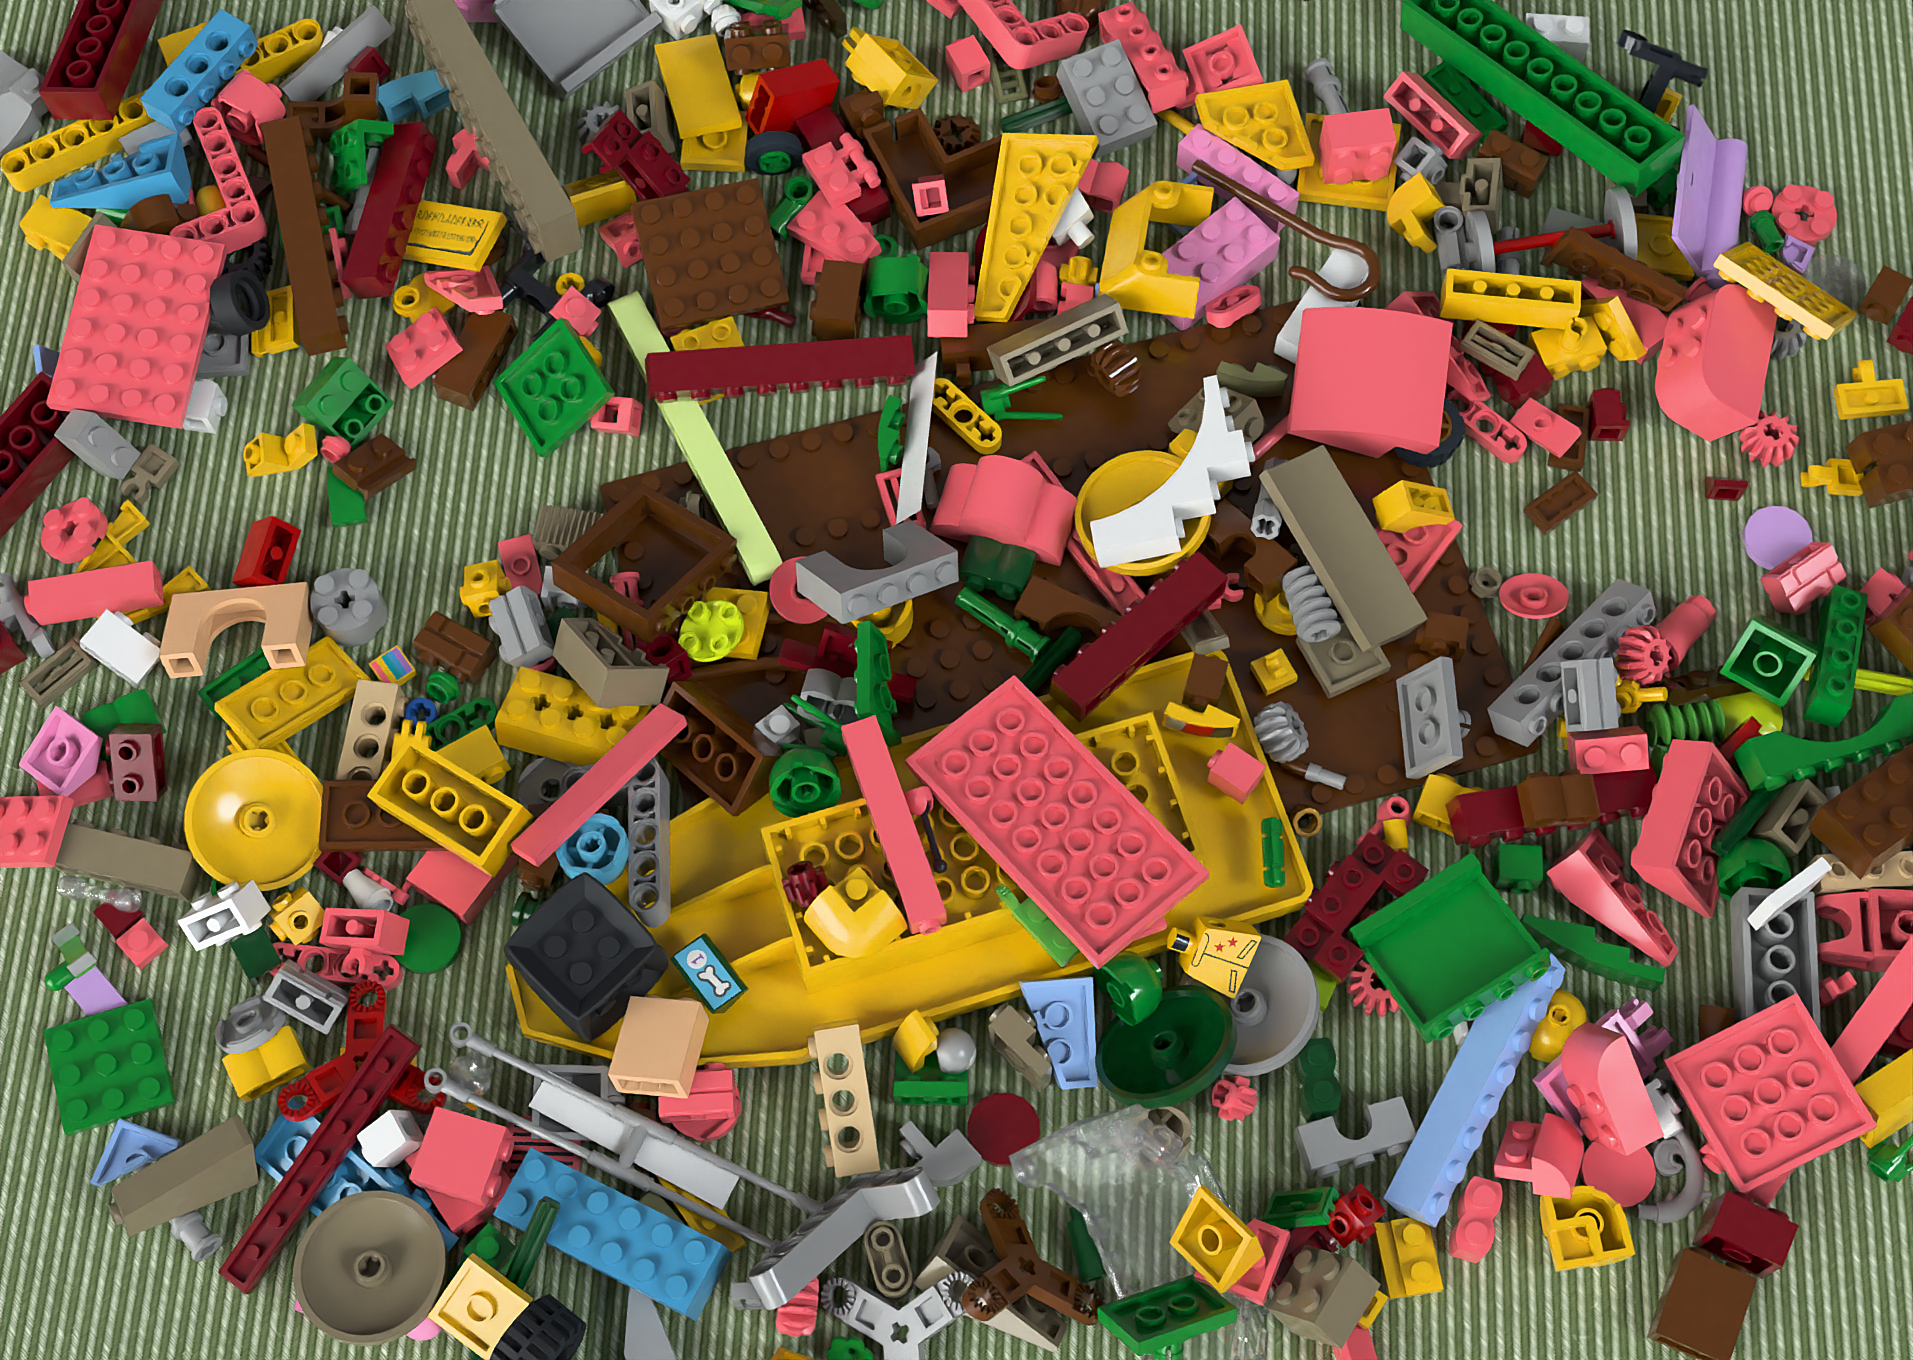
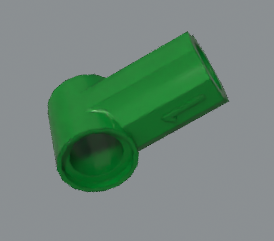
[768,176,815,242]

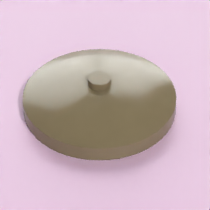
[293,1191,448,1346]

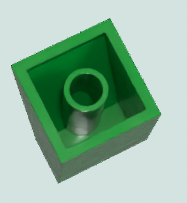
[1719,611,1818,708]

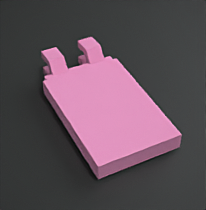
[1532,997,1673,1136]

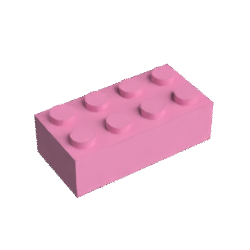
[1162,196,1280,331]

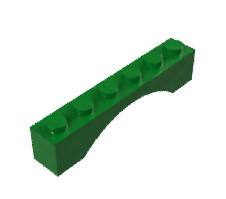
[1733,692,1913,791]

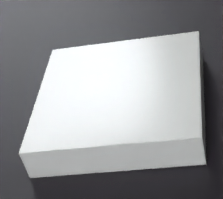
[1747,857,1832,930]

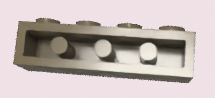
[986,294,1129,387]
[54,819,202,902]

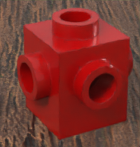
[1324,1183,1387,1249]

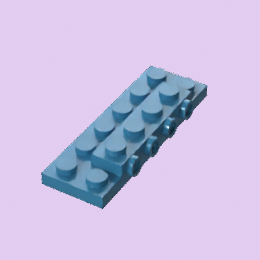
[254,1097,459,1253]

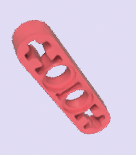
[1445,382,1527,463]
[269,942,403,991]

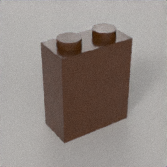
[1647,1247,1757,1360]

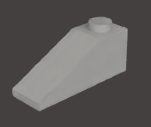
[624,1287,678,1360]

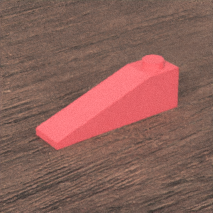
[1384,291,1491,402]
[1546,827,1679,967]

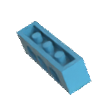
[140,9,258,134]

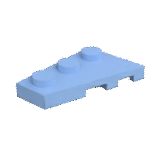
[1018,975,1097,1090]

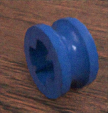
[405,698,439,731]

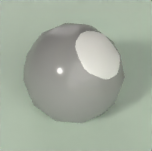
[935,1027,977,1074]

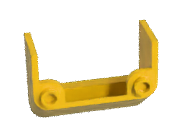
[1098,181,1214,319]

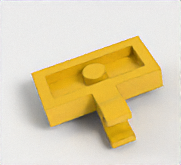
[1833,359,1909,420]

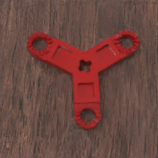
[277,980,447,1122]

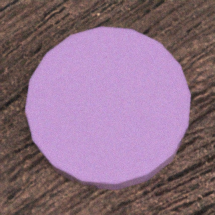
[1742,506,1813,571]

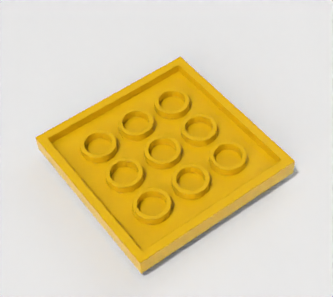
[1713,241,1858,340]

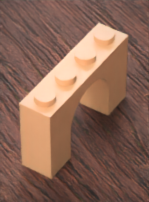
[159,582,314,678]

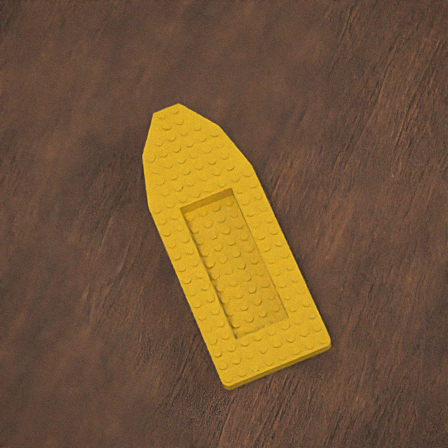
[505,650,1313,1070]

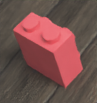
[409,1107,514,1207]

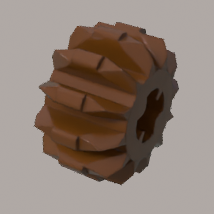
[1090,339,1144,397]

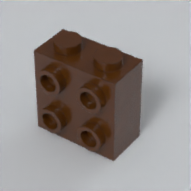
[724,19,791,75]

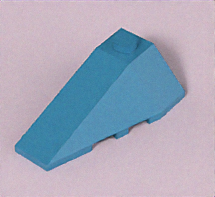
[50,133,191,209]

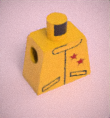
[1167,916,1262,999]

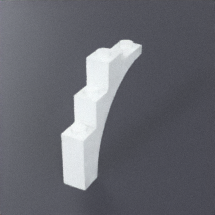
[1090,375,1255,568]

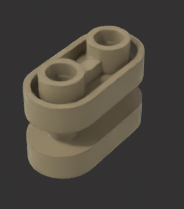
[864,1221,914,1303]

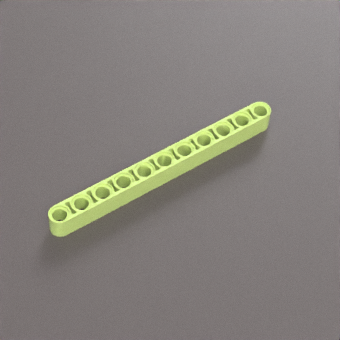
[607,291,783,586]

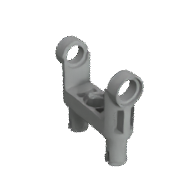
[0,573,56,660]

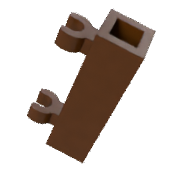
[940,318,1050,387]

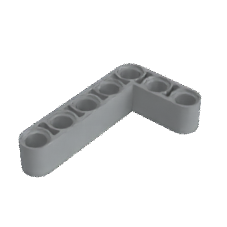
[560,758,671,928]
[748,1166,940,1310]

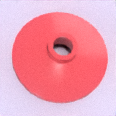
[769,556,828,624]
[1499,573,1569,619]

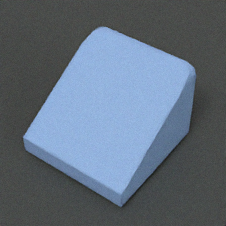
[33,344,60,379]

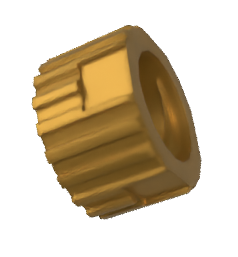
[1288,804,1323,838]

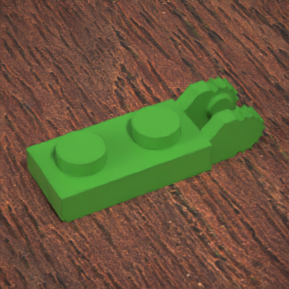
[995,881,1081,967]

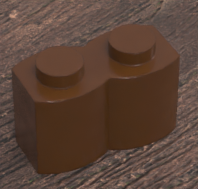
[1516,769,1601,828]

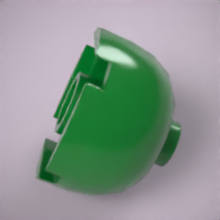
[769,747,841,818]
[1716,837,1791,901]
[1093,951,1163,1026]

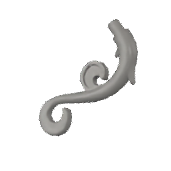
[1635,1068,1712,1224]

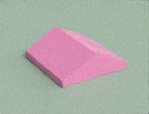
[19,706,103,797]

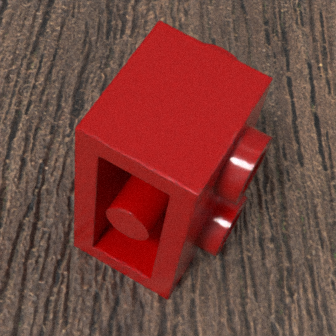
[232,515,301,588]

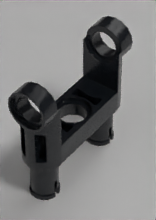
[1616,29,1708,132]
[496,239,615,342]

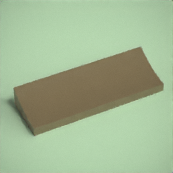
[1258,444,1428,652]

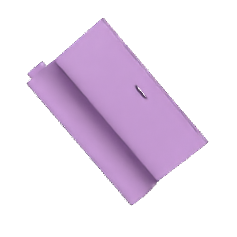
[1671,104,1748,289]

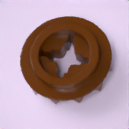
[933,112,981,156]

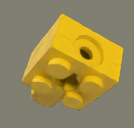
[841,27,938,110]

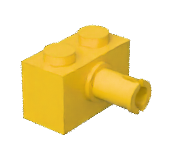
[1526,315,1607,380]

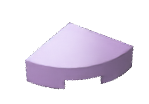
[1780,234,1816,276]

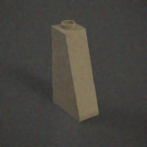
[108,1115,259,1237]

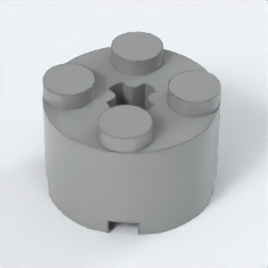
[310,568,387,647]

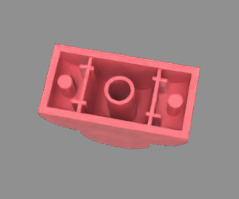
[930,455,1078,566]

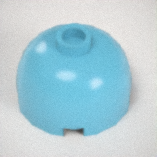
[555,813,630,886]

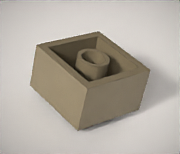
[1266,1245,1381,1349]

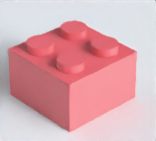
[1317,108,1396,184]

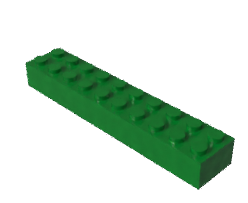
[1400,0,1685,197]

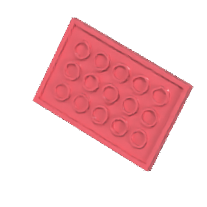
[46,224,228,429]

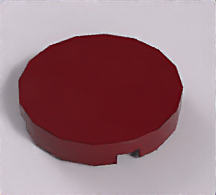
[968,1093,1040,1167]

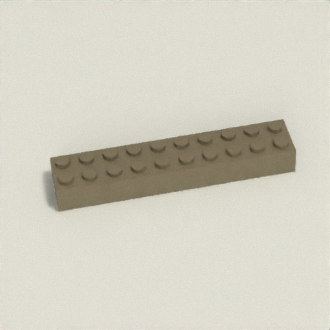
[404,0,583,263]

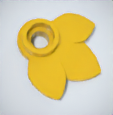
[392,273,456,323]

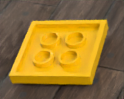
[1296,113,1401,212]

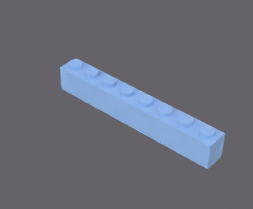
[1384,952,1566,1228]

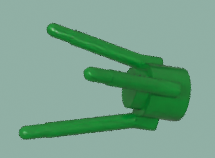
[980,375,1063,421]
[781,694,847,760]
[1867,1134,1913,1183]

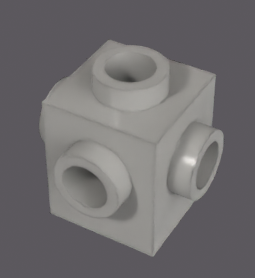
[1393,135,1448,185]

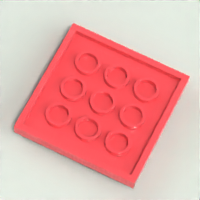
[1663,993,1877,1194]

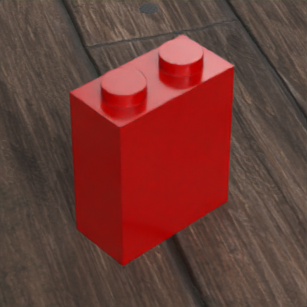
[745,58,840,135]

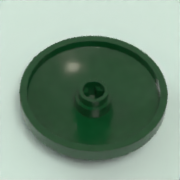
[1095,985,1238,1109]

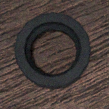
[210,269,270,336]

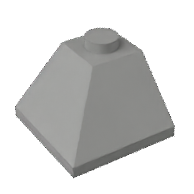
[531,1064,609,1141]

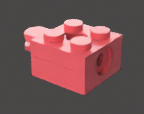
[1173,24,1264,111]

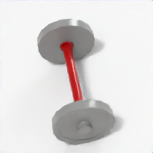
[1465,186,1638,273]

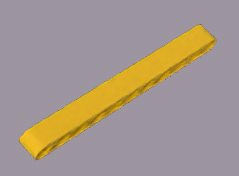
[0,19,324,192]

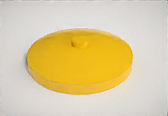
[1074,450,1211,576]
[184,749,323,891]

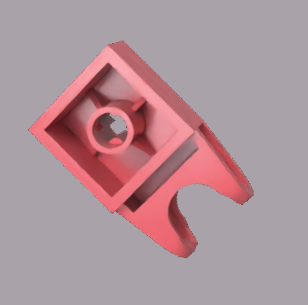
[1814,888,1913,972]

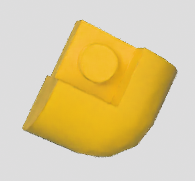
[804,866,908,958]
[1540,1186,1635,1272]

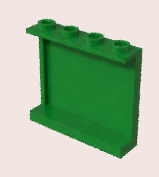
[1350,852,1551,1044]

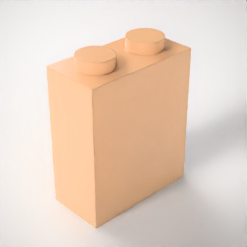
[608,995,709,1099]

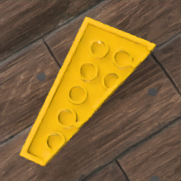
[974,133,1099,322]

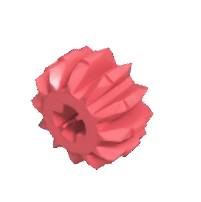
[1739,409,1799,468]
[1614,625,1673,685]
[1347,960,1400,1018]
[776,1276,819,1337]

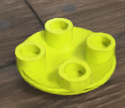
[678,600,744,662]
[1716,691,1783,742]

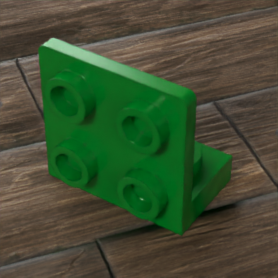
[329,119,394,196]
[893,1049,968,1106]

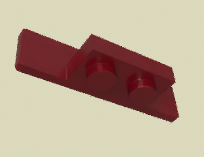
[778,621,917,703]

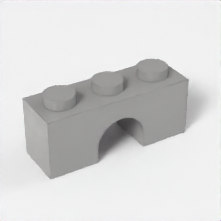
[1293,1096,1416,1178]

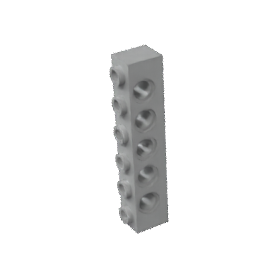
[1487,578,1657,747]

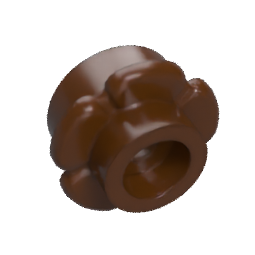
[1032,76,1063,103]

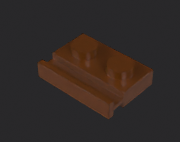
[332,433,417,500]

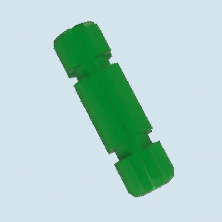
[1261,817,1285,888]

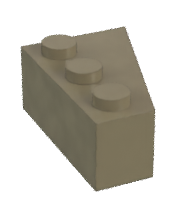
[552,618,670,709]

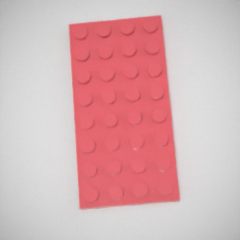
[905,675,1209,970]

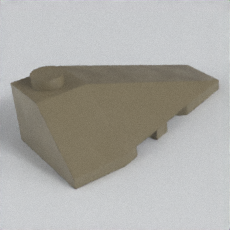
[913,1214,1067,1352]

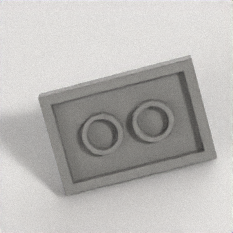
[1396,656,1471,780]

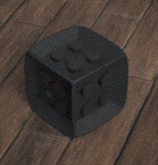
[503,872,668,1043]

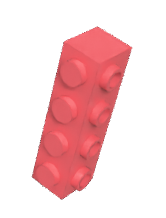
[1098,1,1189,114]

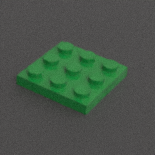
[493,317,615,458]
[43,998,177,1136]

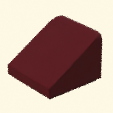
[1705,476,1748,501]

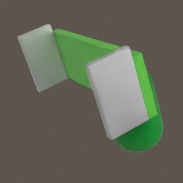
[44,923,97,991]

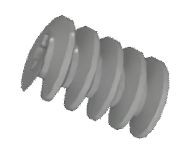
[1281,565,1341,643]

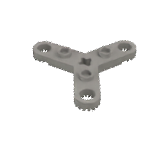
[821,1270,981,1360]

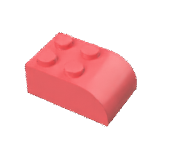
[1561,1022,1664,1156]

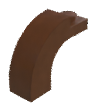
[286,72,379,143]

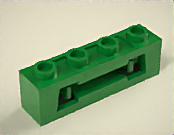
[1802,585,1868,728]

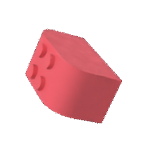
[1655,284,1778,442]

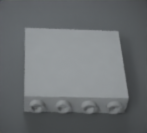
[491,0,663,101]

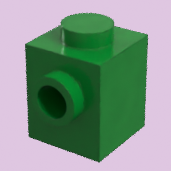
[1493,844,1548,895]

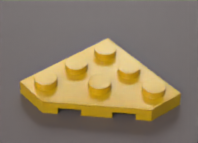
[1195,79,1315,171]

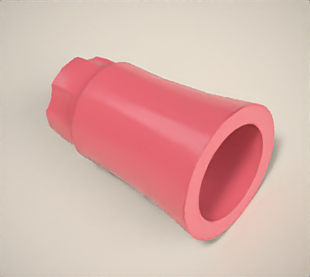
[1653,595,1717,670]

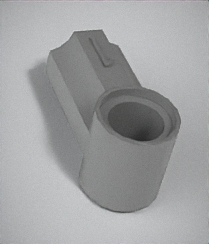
[1434,206,1469,274]

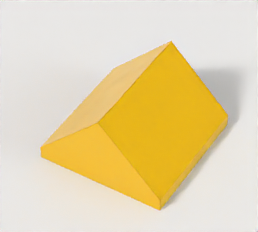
[563,169,637,227]
[1169,1185,1264,1294]

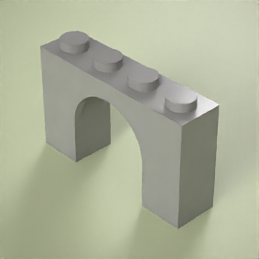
[795,520,959,624]

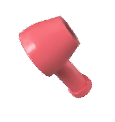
[1356,796,1412,845]

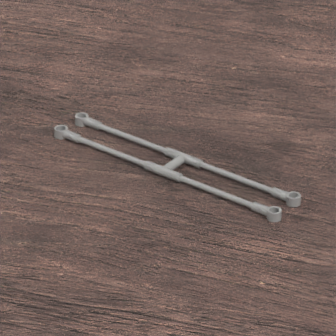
[424,1022,826,1252]

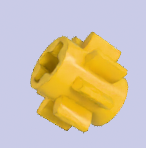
[1059,256,1099,289]

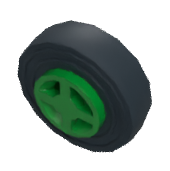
[745,131,802,176]

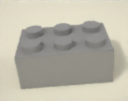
[1056,39,1157,159]

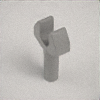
[923,447,941,509]

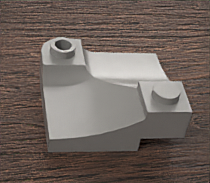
[0,50,49,162]

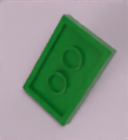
[1098,1274,1237,1360]

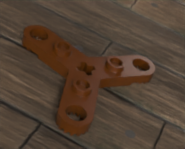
[961,1188,1106,1326]

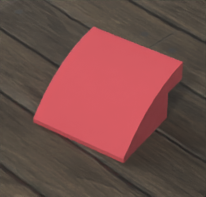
[1287,307,1453,458]

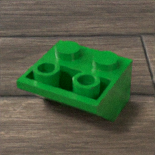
[291,357,394,451]

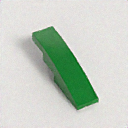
[1519,914,1665,992]

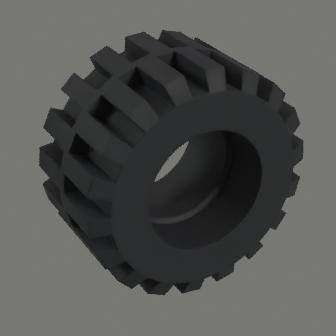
[490,1294,586,1360]

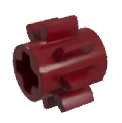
[781,861,829,907]

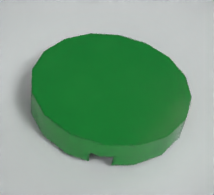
[394,903,462,974]

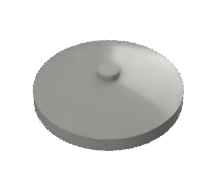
[1179,934,1320,1076]

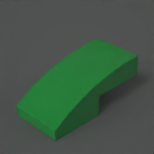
[327,467,368,528]

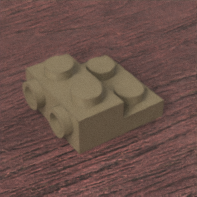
[989,1004,1052,1093]

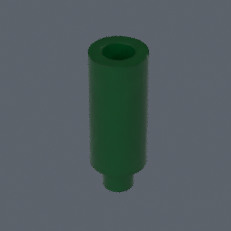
[1066,1204,1108,1283]

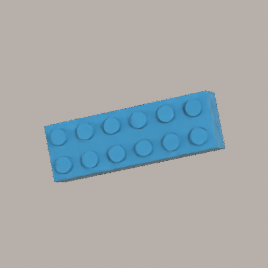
[493,1147,732,1322]

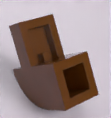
[838,88,886,144]
[120,194,199,236]

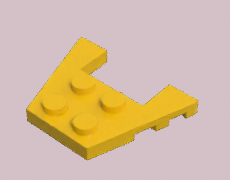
[73,500,212,625]

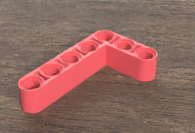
[957,0,1089,69]
[169,107,268,254]

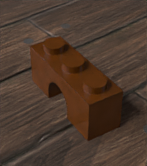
[1201,499,1298,603]

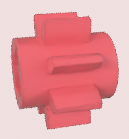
[1211,1075,1257,1121]

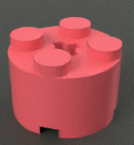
[211,69,287,146]

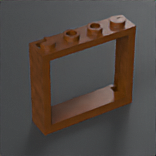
[552,482,738,644]

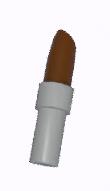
[1279,759,1347,790]

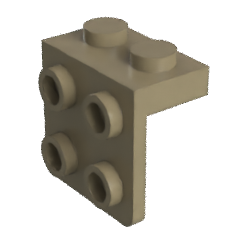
[1168,386,1268,443]

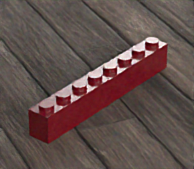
[644,335,916,404]

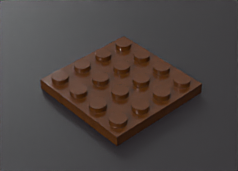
[630,178,790,332]

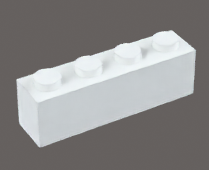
[1274,249,1368,364]

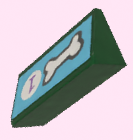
[670,933,748,1014]

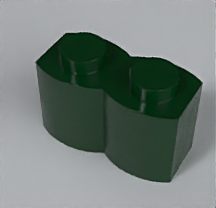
[959,535,1036,600]
[1294,1037,1341,1122]

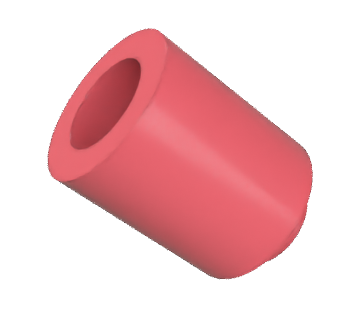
[1031,261,1058,314]

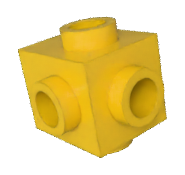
[460,560,512,618]
[267,886,325,946]

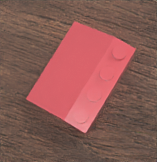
[1631,739,1752,918]

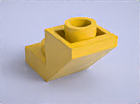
[243,423,318,477]

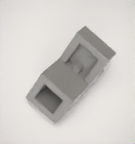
[899,1120,981,1187]

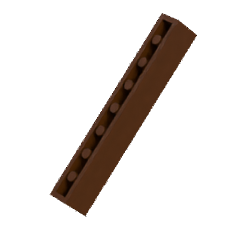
[261,115,351,356]

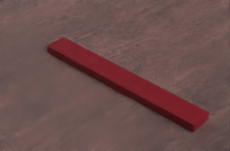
[218,1024,423,1294]

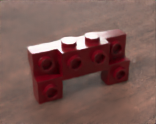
[580,109,690,201]
[1283,832,1429,986]

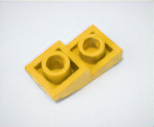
[892,1009,939,1074]

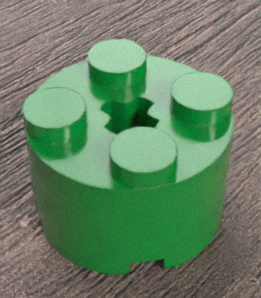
[863,254,929,325]

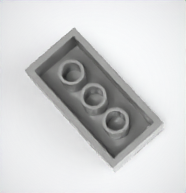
[1730,887,1821,1032]

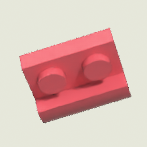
[1494,1113,1584,1199]

